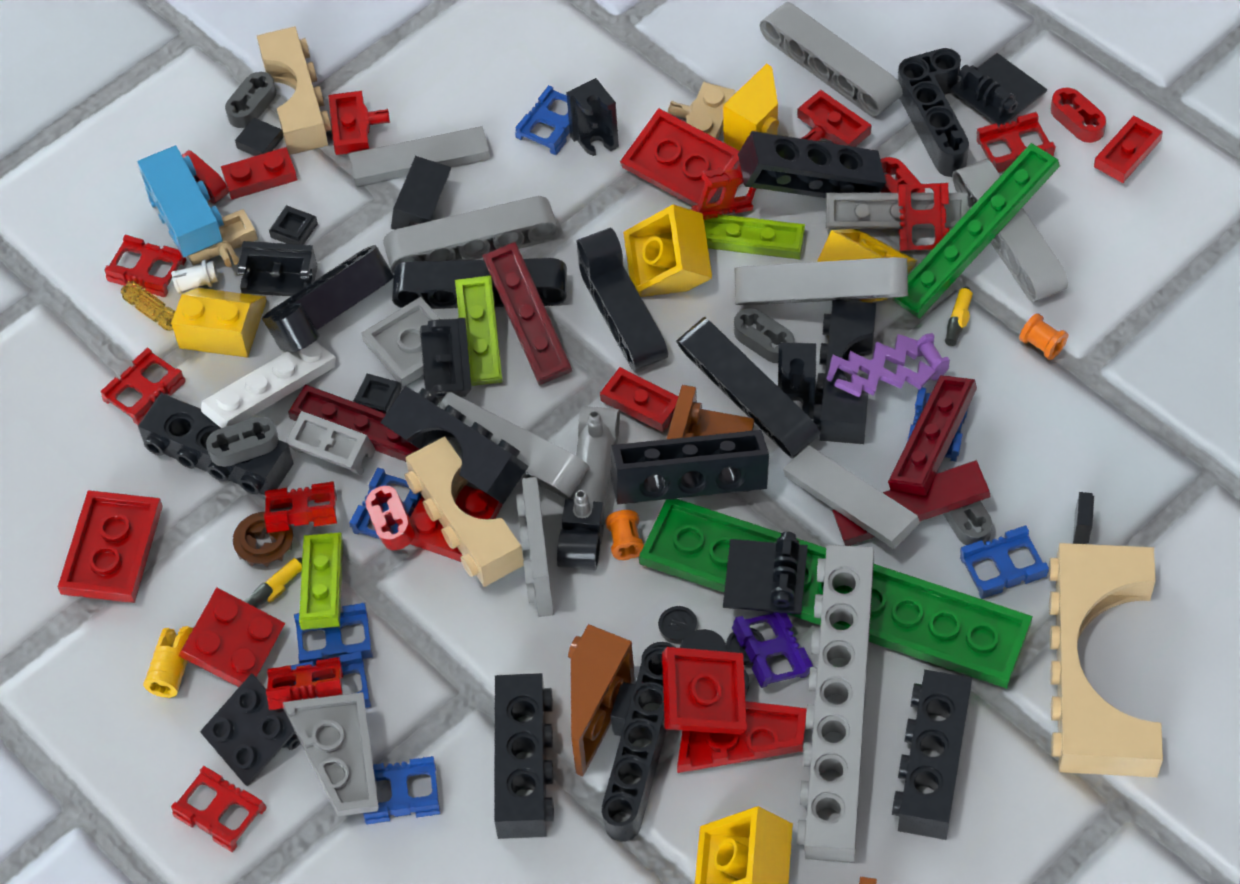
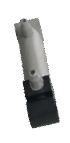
[557,406,620,570]

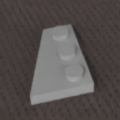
[283,692,378,817]

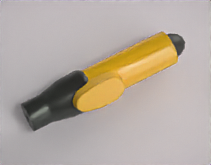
[945,286,973,346]
[244,557,302,607]

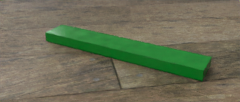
[892,143,1060,319]

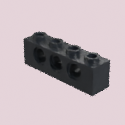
[738,131,886,198]
[138,393,294,495]
[611,430,769,505]
[892,669,972,840]
[494,673,554,839]

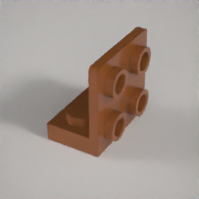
[667,385,754,439]

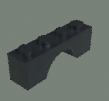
[813,300,876,444]
[380,385,529,504]

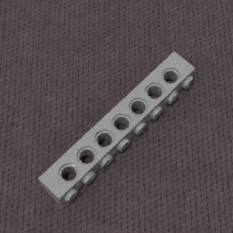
[797,544,874,863]

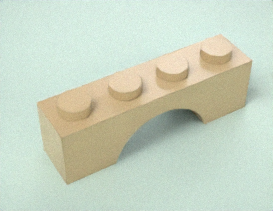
[256,26,332,155]
[404,436,524,587]

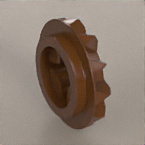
[233,512,294,568]

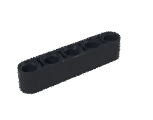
[392,258,567,309]
[676,317,821,459]
[601,647,667,842]

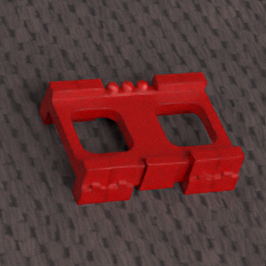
[976,112,1056,173]
[691,165,756,220]
[897,183,950,251]
[104,234,187,297]
[100,347,186,425]
[264,481,337,533]
[266,657,343,710]
[171,765,267,853]

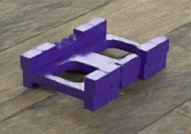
[731,612,814,688]

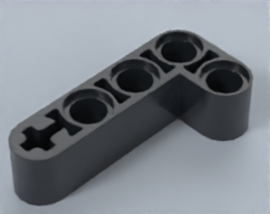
[897,48,969,177]
[577,227,668,371]
[261,245,393,352]

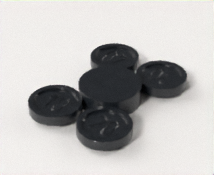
[641,606,765,695]

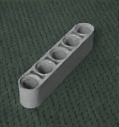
[759,2,903,117]
[952,159,1068,302]
[383,196,558,273]
[734,257,908,305]
[438,392,589,499]

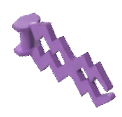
[826,333,950,397]

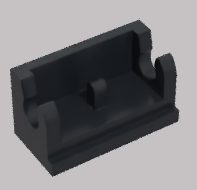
[566,78,619,156]
[391,155,451,230]
[238,241,318,297]
[420,318,472,398]
[778,343,816,419]

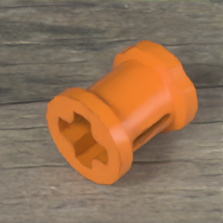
[1019,313,1069,360]
[605,510,644,560]

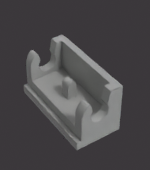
[286,411,376,475]

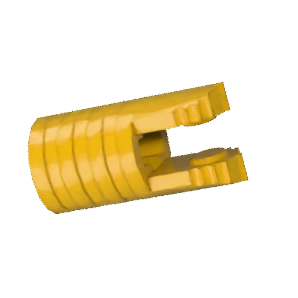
[143,626,193,698]

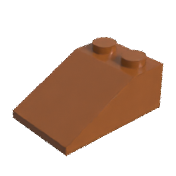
[568,624,635,776]

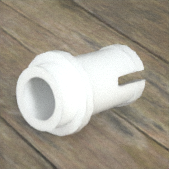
[171,260,219,293]

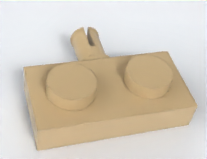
[668,82,736,140]
[188,209,258,267]

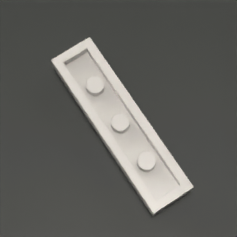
[201,341,336,428]

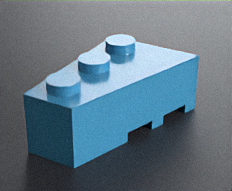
[137,145,224,258]

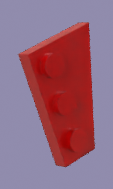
[677,701,807,773]

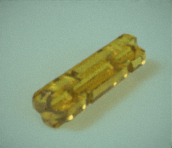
[120,281,175,331]

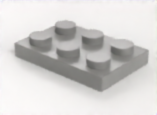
[516,477,554,617]

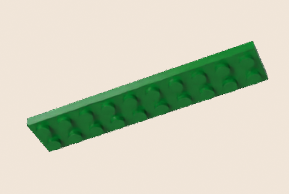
[639,498,1033,689]

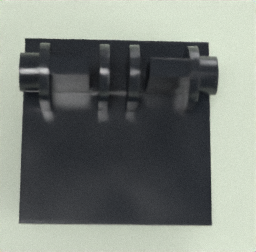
[950,53,1047,127]
[723,532,808,615]
[200,673,300,786]

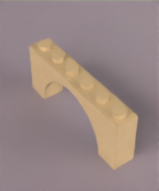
[1049,543,1163,778]

